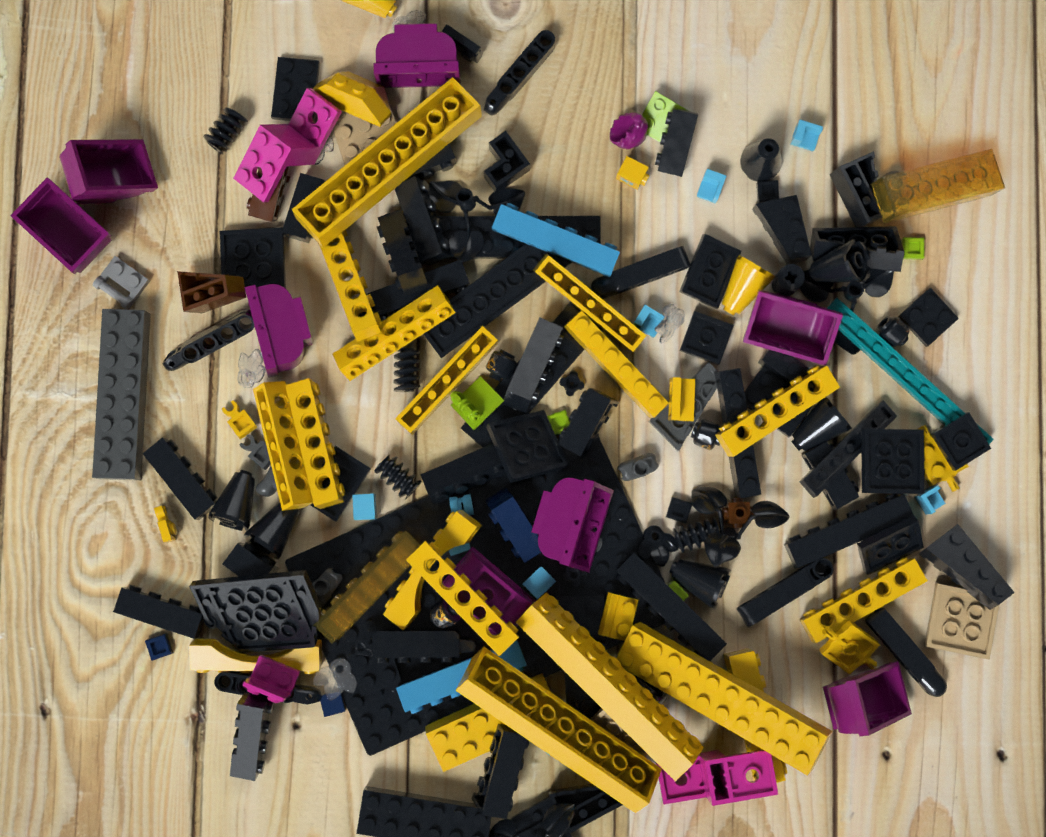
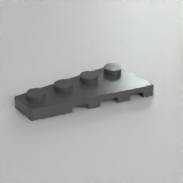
[648,362,718,451]

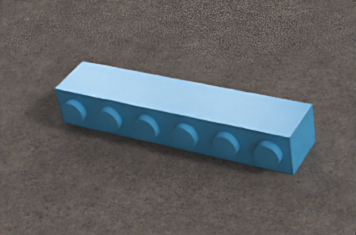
[492,203,620,277]
[396,640,527,714]

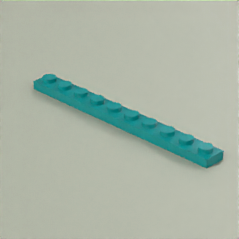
[827,298,994,445]

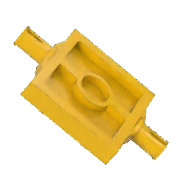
[917,424,969,492]
[819,620,880,674]

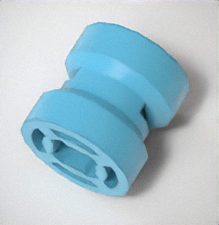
[449,494,474,515]

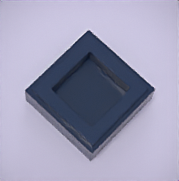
[145,633,173,661]
[320,690,346,717]

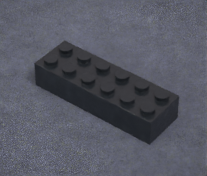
[356,786,491,837]

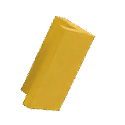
[668,377,695,421]

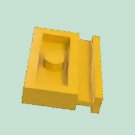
[598,592,638,641]

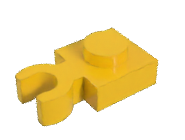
[222,400,257,440]
[154,505,177,543]

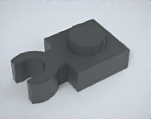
[240,434,271,470]

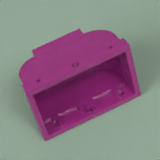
[373,24,461,88]
[59,139,158,204]
[10,177,112,274]
[245,284,312,378]
[743,289,843,366]
[531,478,614,572]
[443,547,536,635]
[823,661,912,737]

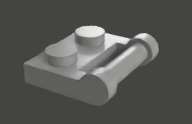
[93,256,150,310]

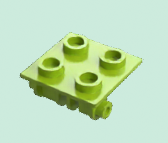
[642,91,691,142]
[450,376,504,430]

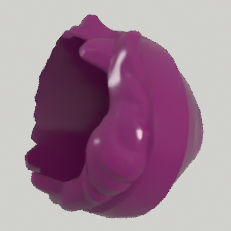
[610,112,648,150]

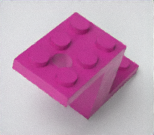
[233,88,342,202]
[656,749,778,806]

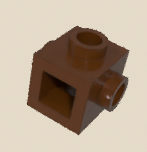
[722,498,754,528]

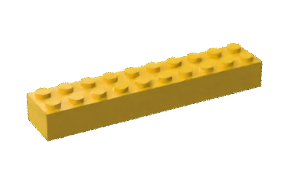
[292,77,482,248]
[516,592,704,781]
[616,622,833,776]
[456,647,662,813]

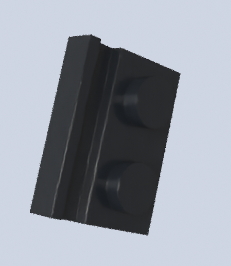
[442,24,482,63]

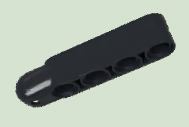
[484,30,555,116]
[590,246,690,299]
[162,309,255,371]
[736,558,833,627]
[864,607,947,697]
[214,671,321,705]

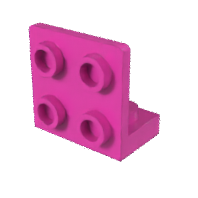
[242,655,301,703]

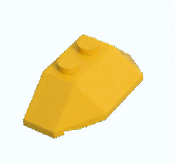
[313,71,391,127]

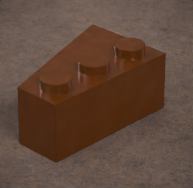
[247,166,290,222]
[177,271,246,314]

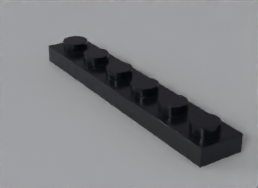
[799,400,897,498]

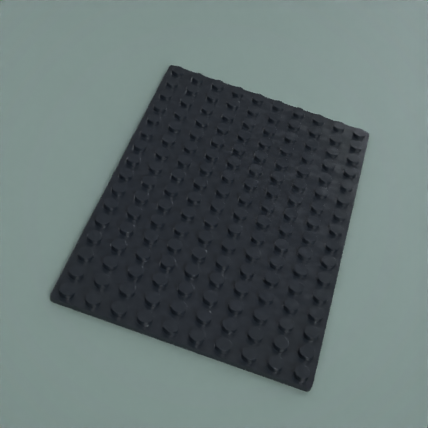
[285,436,664,756]

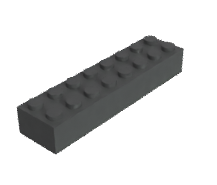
[92,309,151,481]

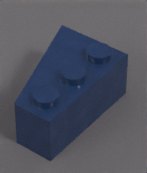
[485,487,541,563]

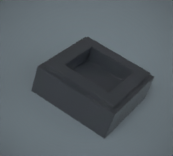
[756,180,779,203]
[666,497,692,524]

